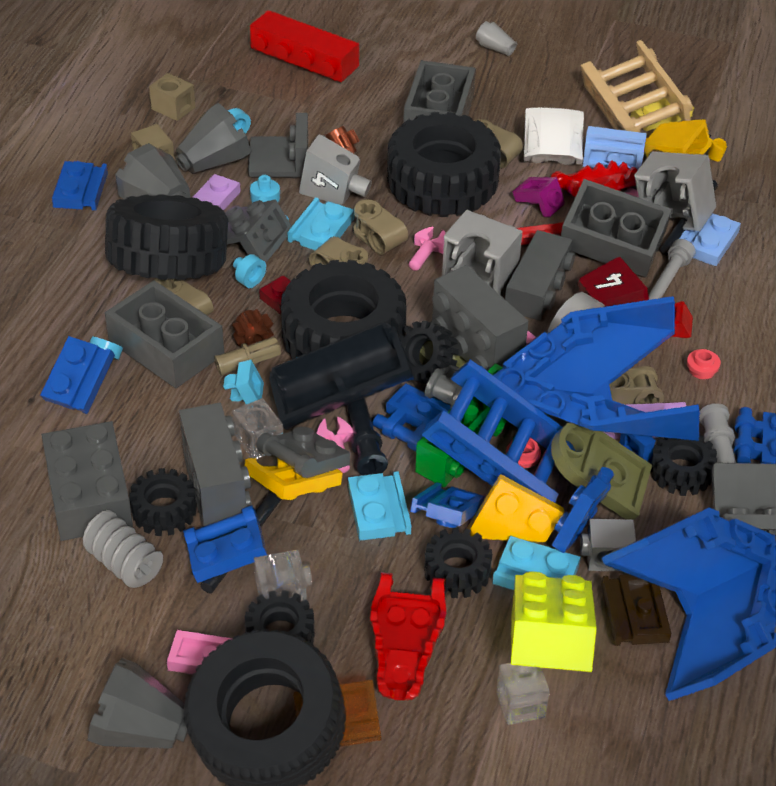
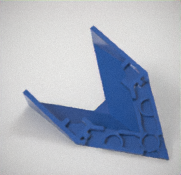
[493,296,700,441]
[601,507,776,701]

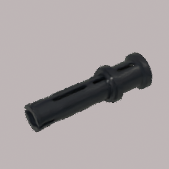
[346,398,388,475]

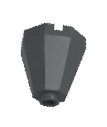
[175,103,251,174]
[116,143,191,200]
[87,658,188,749]

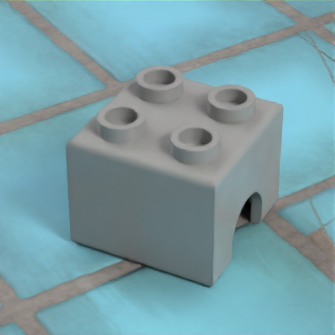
[635,151,717,231]
[442,210,522,297]

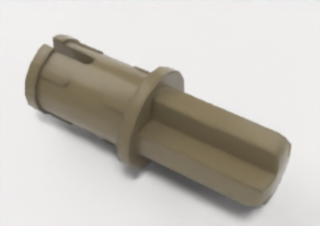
[214,337,281,376]

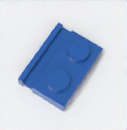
[52,161,108,210]
[40,336,115,414]
[410,482,485,528]

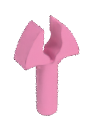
[409,227,445,271]
[316,417,354,473]

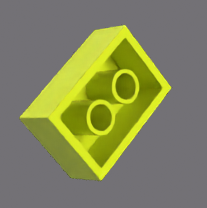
[511,572,596,672]

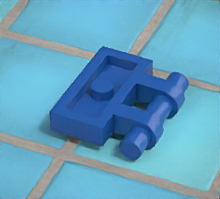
[373,383,451,452]
[734,407,776,464]
[552,467,614,553]

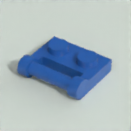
[183,505,268,583]

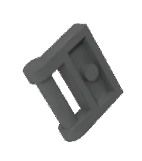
[256,427,351,478]

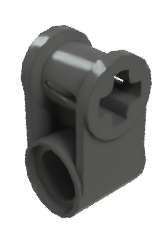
[425,365,462,408]

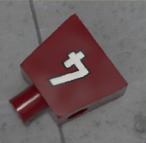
[578,257,649,307]

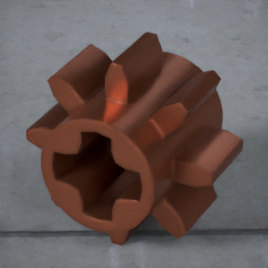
[325,125,360,153]
[232,309,274,346]

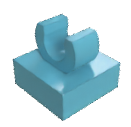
[223,360,264,409]

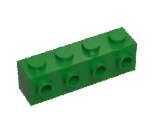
[415,363,507,488]

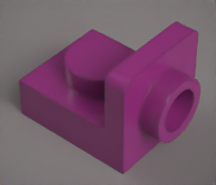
[512,177,565,217]

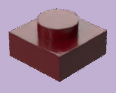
[259,275,291,314]

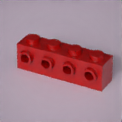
[250,10,359,82]

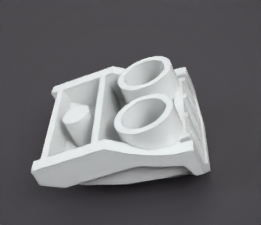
[524,107,584,165]

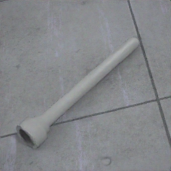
[649,239,696,300]

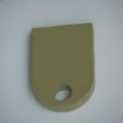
[551,422,652,520]

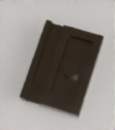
[601,574,672,646]

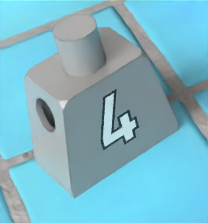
[299,134,372,205]

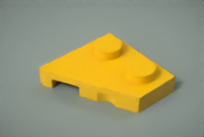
[244,458,342,500]
[467,474,564,542]

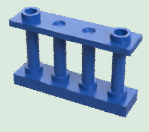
[421,359,575,503]

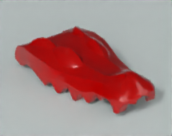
[551,161,638,197]
[370,572,447,701]

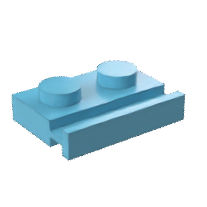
[288,197,354,250]
[348,471,412,541]
[493,536,580,590]

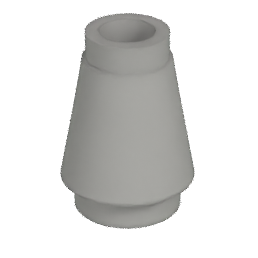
[476,21,517,56]

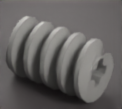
[83,510,163,588]

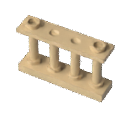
[580,40,693,132]

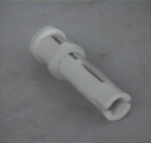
[699,404,736,463]

